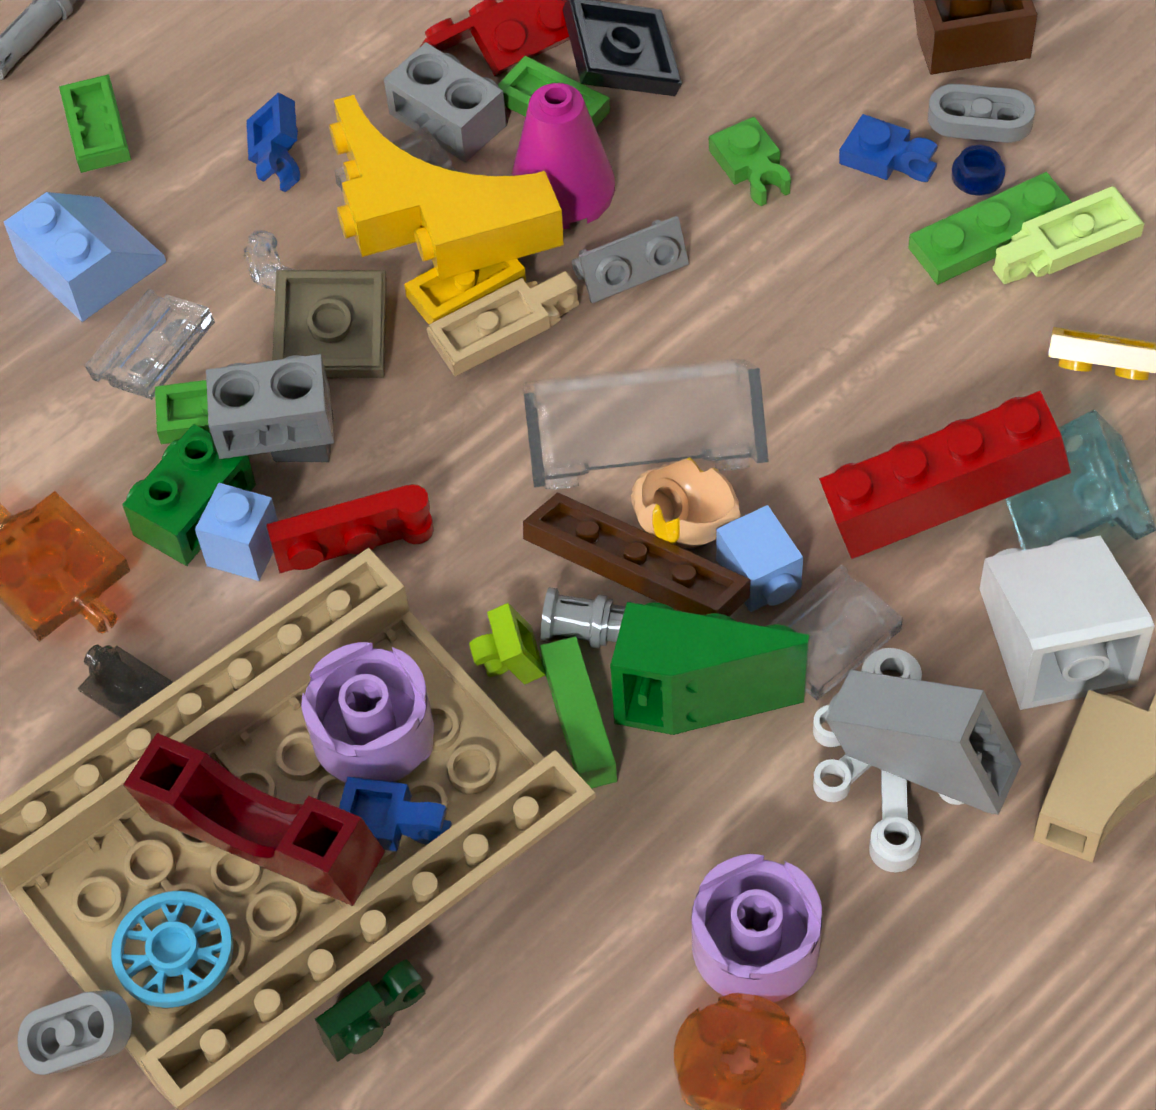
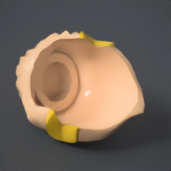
[631,457,741,549]

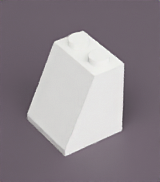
[979,535,1154,710]

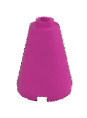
[511,83,615,230]

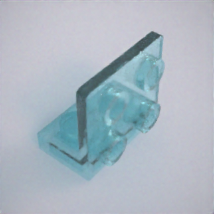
[1005,409,1156,550]

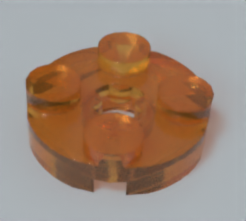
[674,993,806,1110]

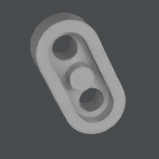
[928,84,1035,143]
[18,990,132,1075]

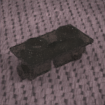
[78,644,173,718]

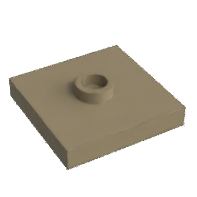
[272,270,387,378]

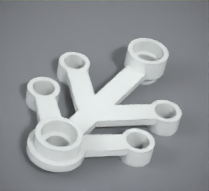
[813,648,964,873]

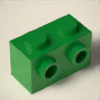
[122,424,256,566]

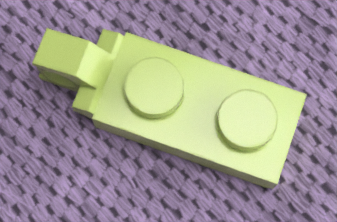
[993,186,1144,284]

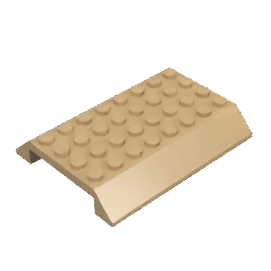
[0,548,596,1110]

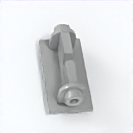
[572,216,689,303]

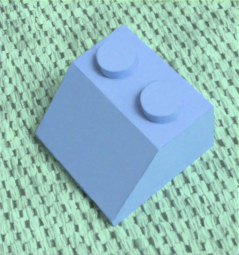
[4,192,166,322]

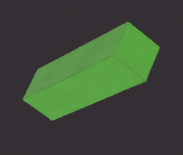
[540,636,617,789]

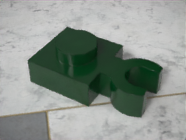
[315,959,426,1062]

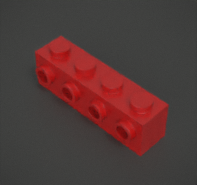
[819,390,1071,559]

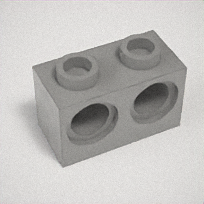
[384,42,507,163]
[206,354,334,459]

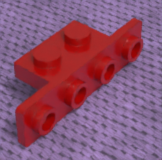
[419,0,570,77]

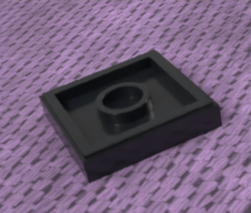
[562,0,682,96]

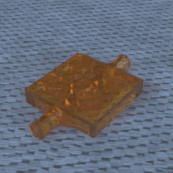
[0,491,130,642]

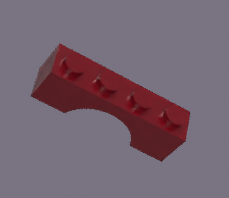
[123,733,385,906]

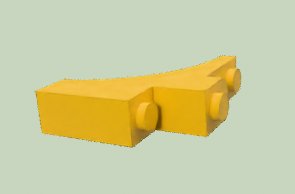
[329,95,564,280]

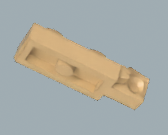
[427,271,579,376]

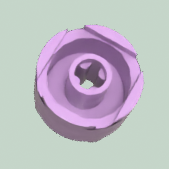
[301,642,434,783]
[691,854,822,1008]

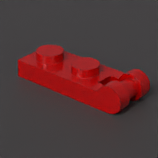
[266,484,434,573]

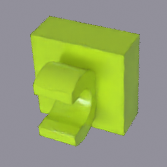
[469,603,546,685]

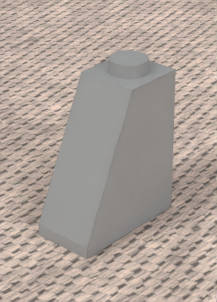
[826,670,1021,815]

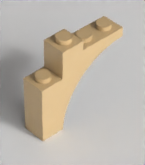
[1033,690,1156,863]

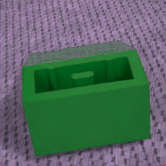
[610,602,810,735]

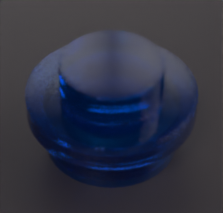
[951,145,1005,196]

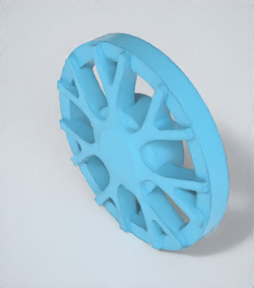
[111,891,234,1008]

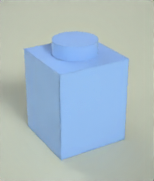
[195,483,278,581]
[716,505,803,612]

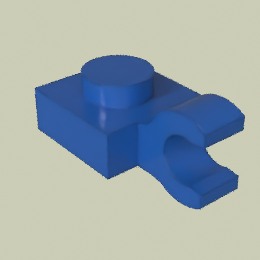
[246,92,300,192]
[839,114,938,182]
[339,776,452,852]

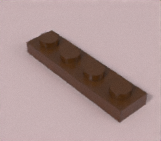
[523,492,751,617]

